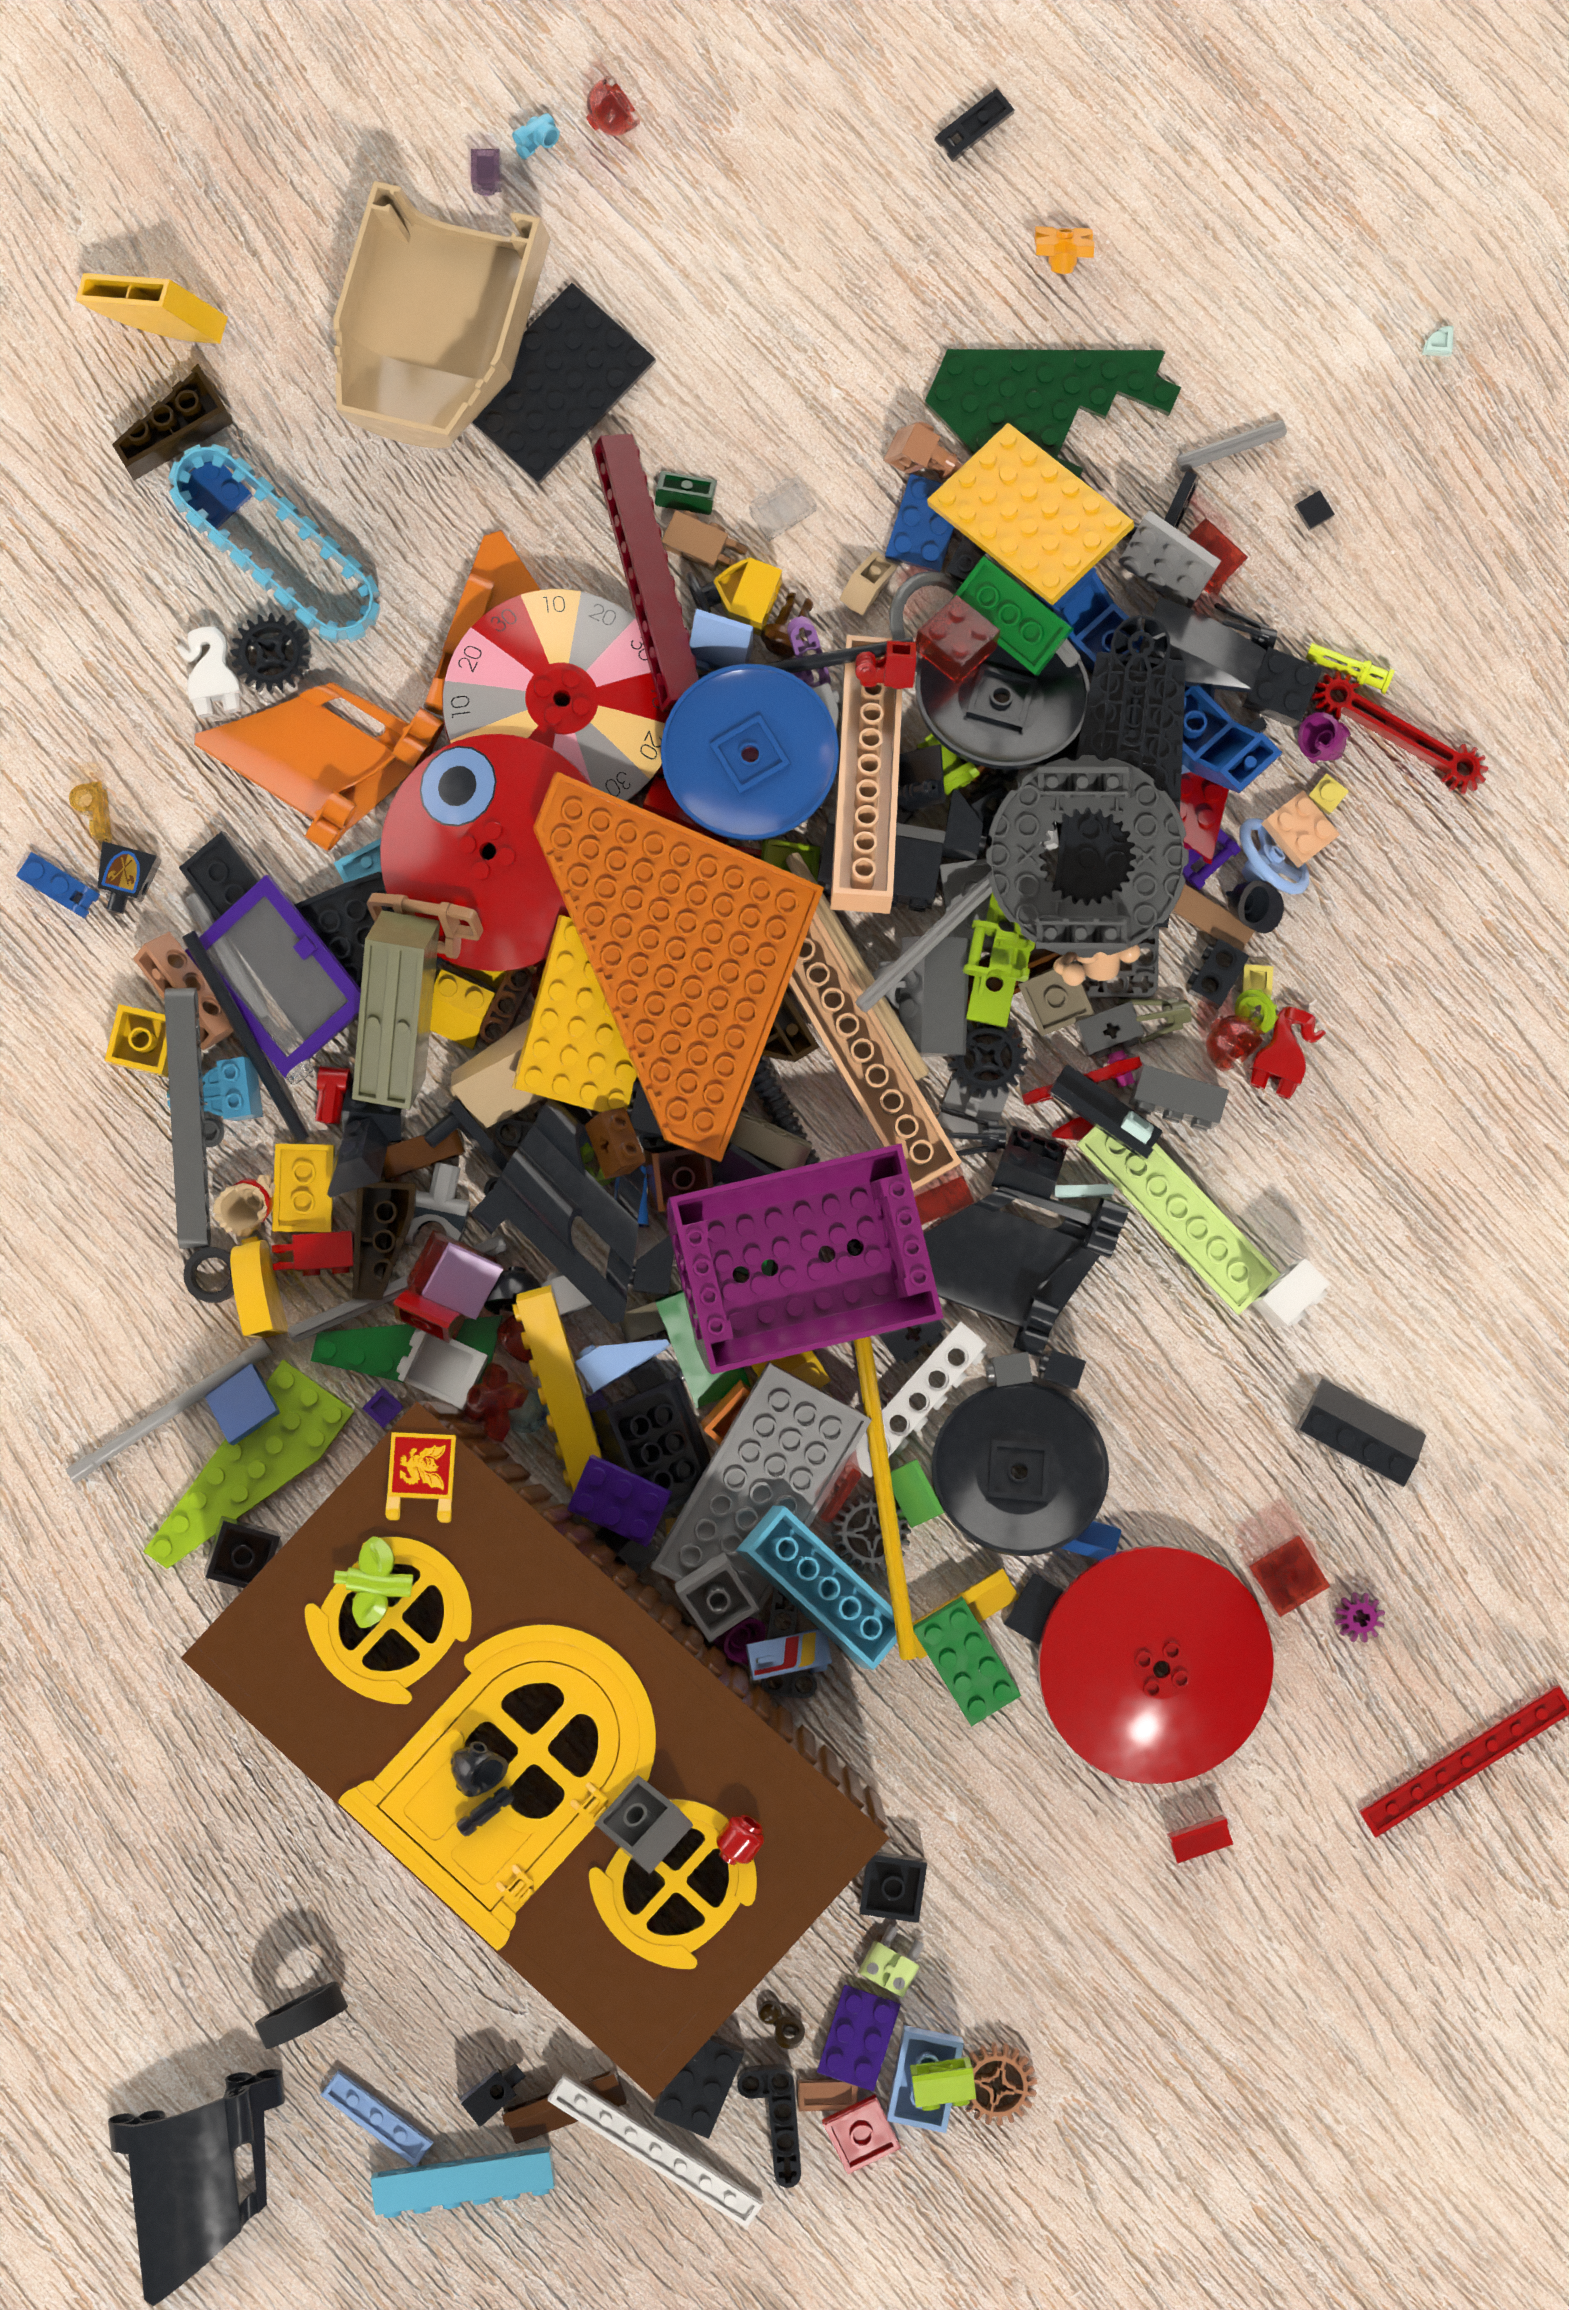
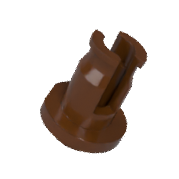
[760,592,813,658]

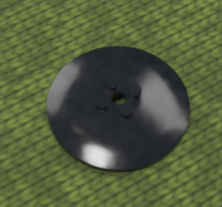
[915,619,1090,770]
[931,1383,1109,1556]

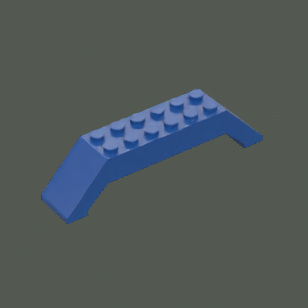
[1033,567,1282,793]

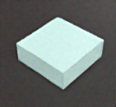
[1121,1111,1154,1144]

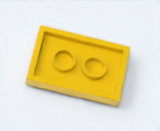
[272,1143,335,1233]

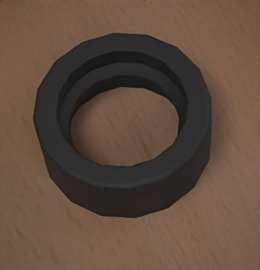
[184,1247,234,1303]

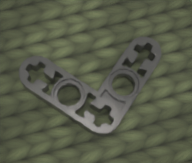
[1085,926,1159,999]

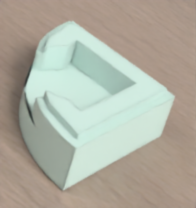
[1422,326,1454,357]

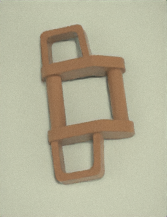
[367,893,484,959]

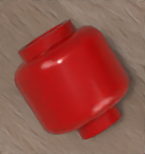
[716,1815,764,1865]

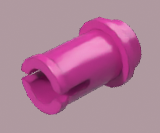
[1107,1050,1135,1088]

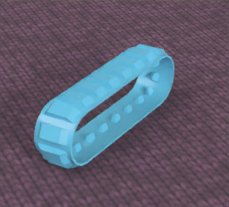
[168,444,381,644]

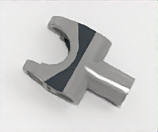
[404,1163,470,1246]

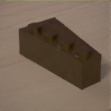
[112,364,233,481]

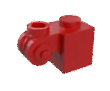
[855,641,916,689]

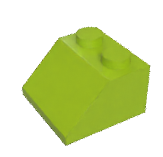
[910,2057,976,2111]

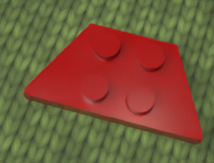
[1180,772,1230,865]

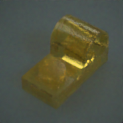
[69,781,112,845]

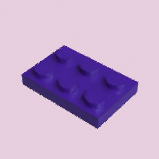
[567,1454,672,1547]
[816,1985,901,2092]

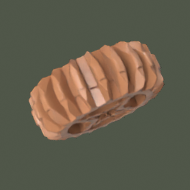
[965,2042,1037,2126]

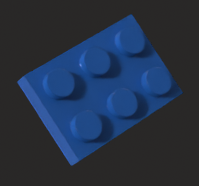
[885,474,954,572]

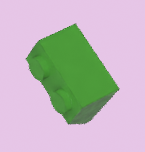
[890,1459,944,1528]

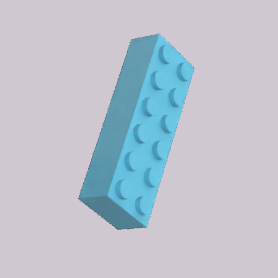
[735,1505,897,1670]

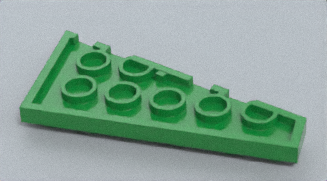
[310,1315,503,1401]

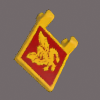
[385,1432,456,1523]

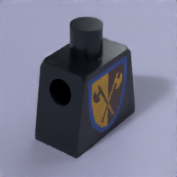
[98,841,162,915]

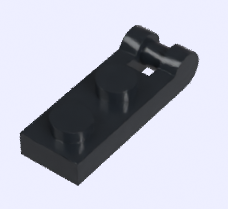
[934,88,1015,162]

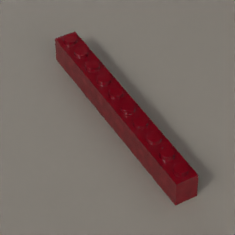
[592,434,699,712]

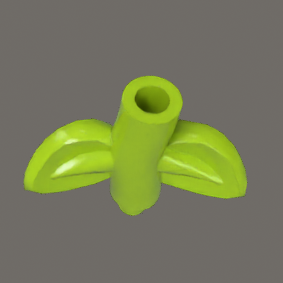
[334,1536,413,1628]

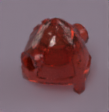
[497,1314,533,1364]

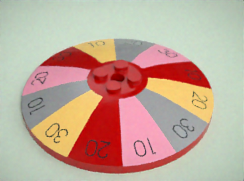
[442,589,670,802]

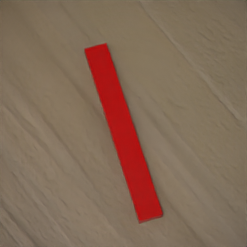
[1358,1685,1569,1838]

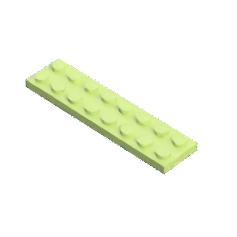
[1076,1126,1281,1315]

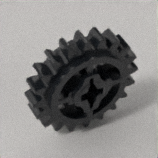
[230,613,312,695]
[947,1022,1028,1099]

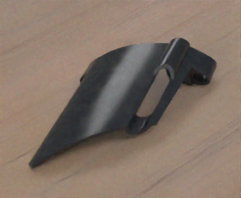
[923,1185,1130,1358]
[108,2069,285,2306]

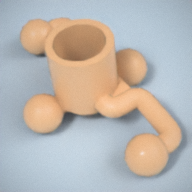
[1053,944,1141,986]

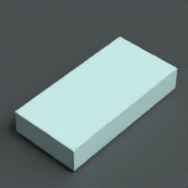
[1053,1184,1114,1199]

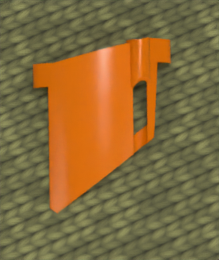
[194,682,444,852]

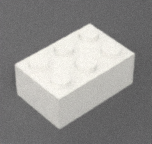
[1251,1258,1330,1328]

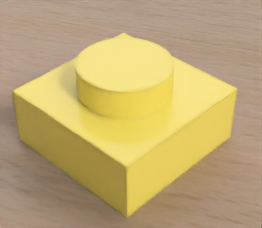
[1308,773,1349,815]

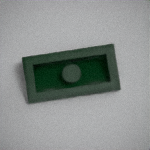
[655,471,717,515]

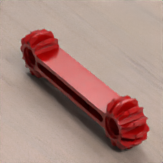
[1312,671,1488,794]

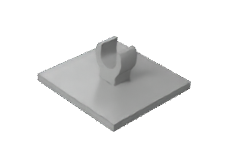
[937,1070,1010,1142]

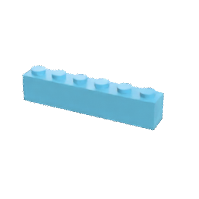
[370,2146,556,2218]

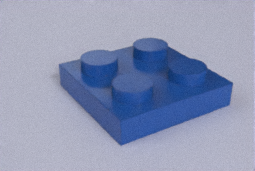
[181,461,253,529]

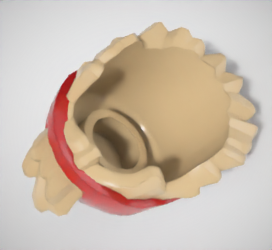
[212,1174,275,1237]

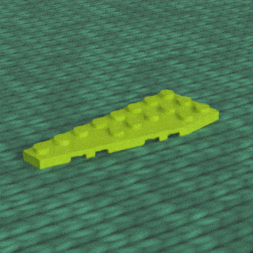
[143,1360,355,1569]

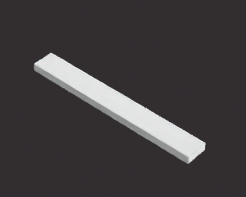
[548,2073,763,2228]

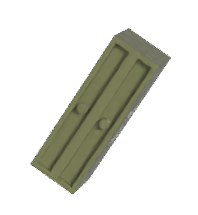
[352,910,440,1110]

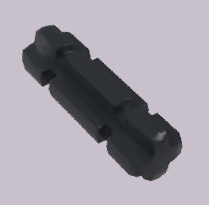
[456,1786,514,1837]

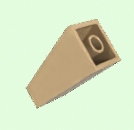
[449,1017,545,1130]

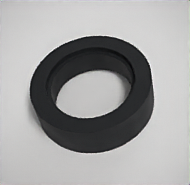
[254,1981,348,2049]

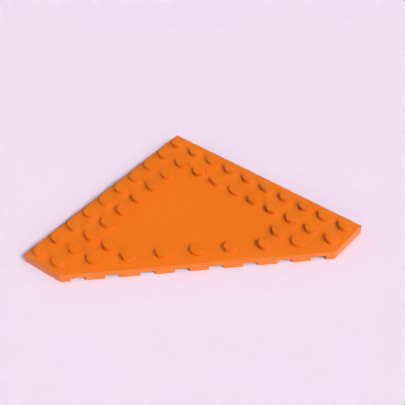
[533,772,824,1162]

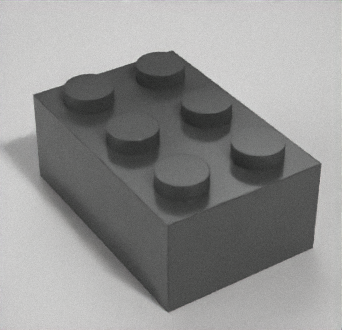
[1128,1065,1229,1132]

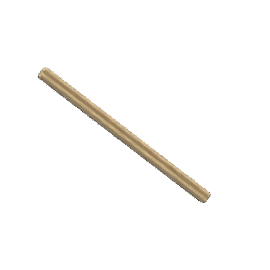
[786,852,929,1080]

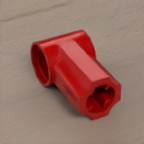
[315,1065,351,1125]

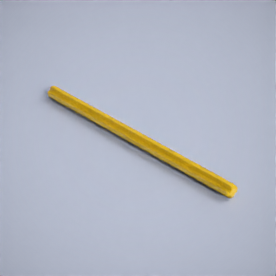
[854,1336,917,1661]

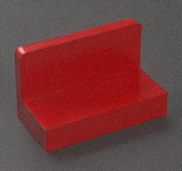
[1167,1815,1233,1864]

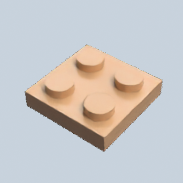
[1261,790,1340,868]

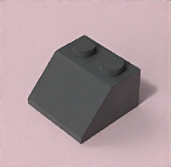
[594,1775,693,1874]

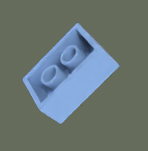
[886,2025,964,2133]

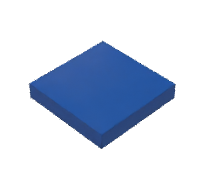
[204,1363,281,1446]

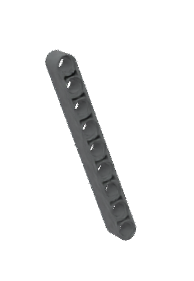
[164,988,211,1249]

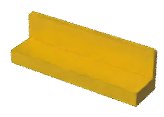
[912,1567,1019,1659]

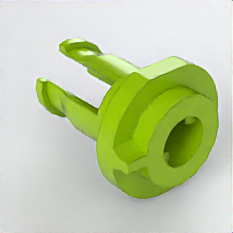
[917,734,980,796]

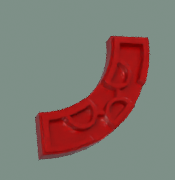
[1022,1056,1142,1106]

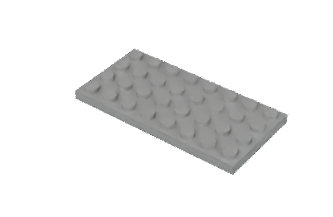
[650,1361,872,1618]

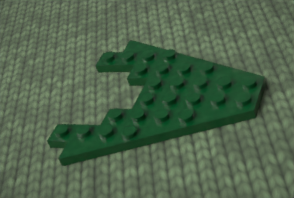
[924,349,1181,478]

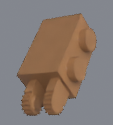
[661,510,748,572]

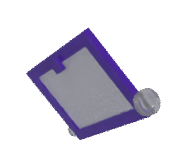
[185,875,361,1085]

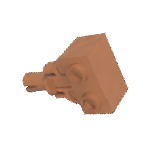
[883,422,963,479]

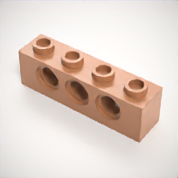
[133,931,234,1050]

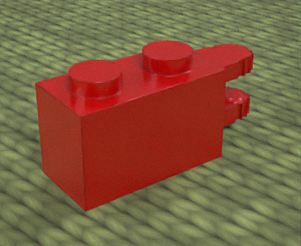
[271,1231,355,1277]

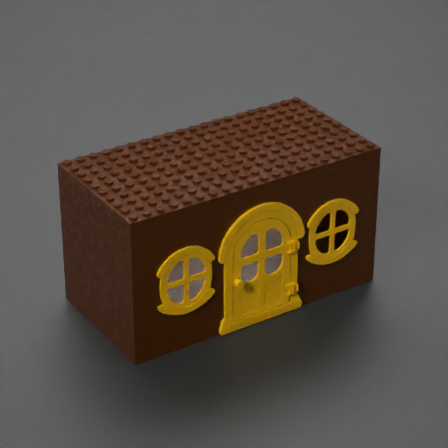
[181,1401,890,2100]

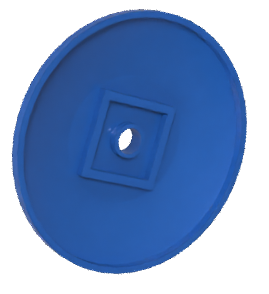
[661,664,839,840]

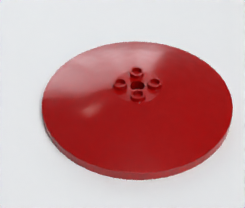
[1038,1546,1274,1784]

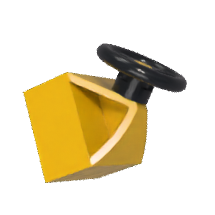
[686,557,782,636]

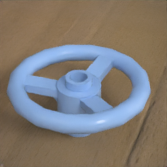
[1239,818,1309,894]

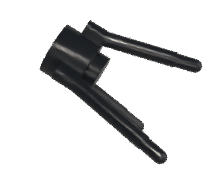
[1214,603,1277,650]
[940,1107,1006,1156]

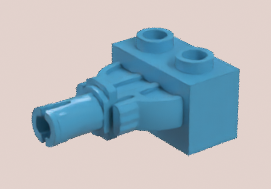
[167,1057,263,1121]

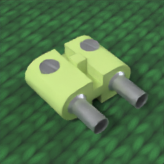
[857,1925,925,1998]

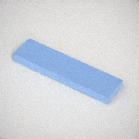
[320,2069,434,2167]

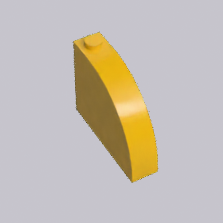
[75,273,228,344]
[230,1236,289,1339]

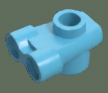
[512,113,560,160]

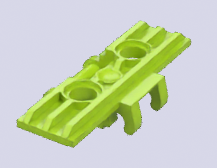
[963,892,1035,1028]

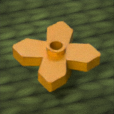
[1034,226,1095,274]

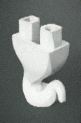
[176,627,243,719]

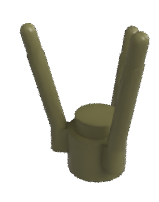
[1117,997,1192,1044]

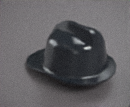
[1225,880,1284,934]

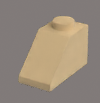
[839,550,898,615]

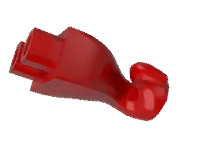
[1249,1006,1326,1100]

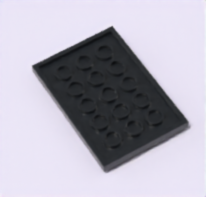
[471,283,656,486]

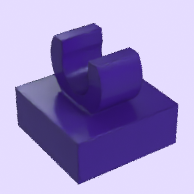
[362,1387,404,1429]

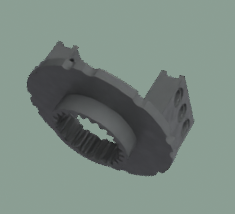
[986,755,1189,958]

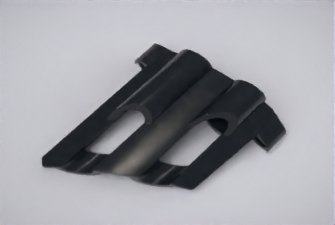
[471,1098,645,1324]

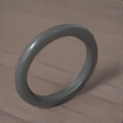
[889,571,962,672]

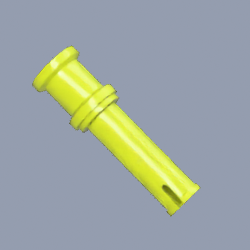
[1305,642,1395,695]

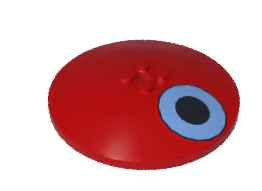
[380,734,593,972]

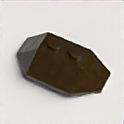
[761,991,820,1063]

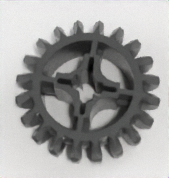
[831,1492,911,1572]

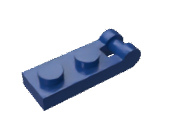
[16,852,100,919]

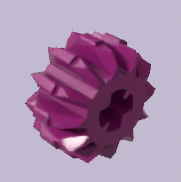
[1334,1592,1385,1643]

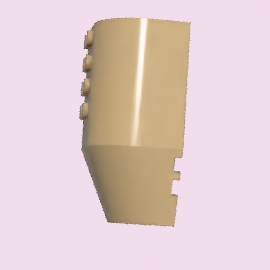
[333,181,550,449]

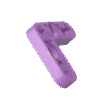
[787,616,831,688]

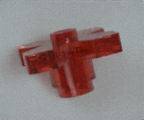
[464,1362,529,1442]

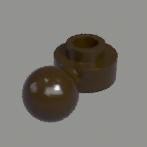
[758,2000,805,2049]

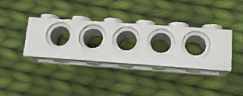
[849,1321,987,1478]

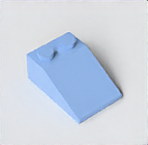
[689,609,754,671]
[575,1339,671,1392]

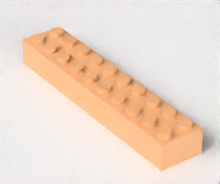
[830,635,902,914]
[788,911,962,1192]

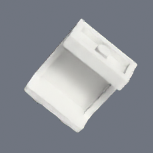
[396,1329,490,1410]

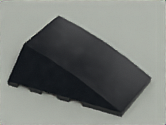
[1139,597,1266,693]

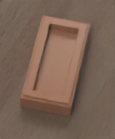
[798,2078,858,2112]

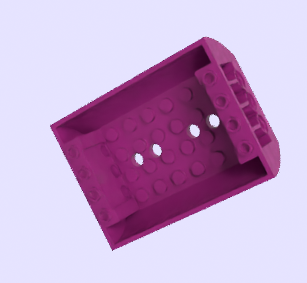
[667,1143,944,1374]

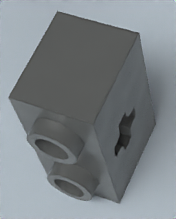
[1075,1001,1144,1059]
[985,1352,1033,1387]

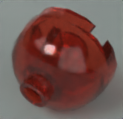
[586,76,640,136]
[1205,1014,1265,1072]

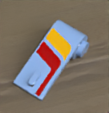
[745,1628,832,1680]

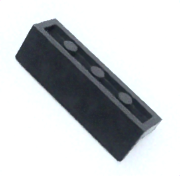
[1047,1065,1162,1160]

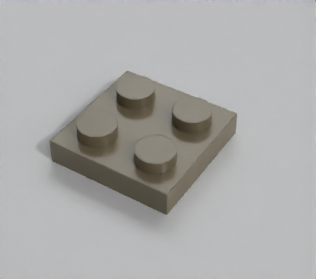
[1018,961,1095,1037]

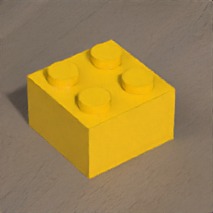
[104,1004,168,1078]

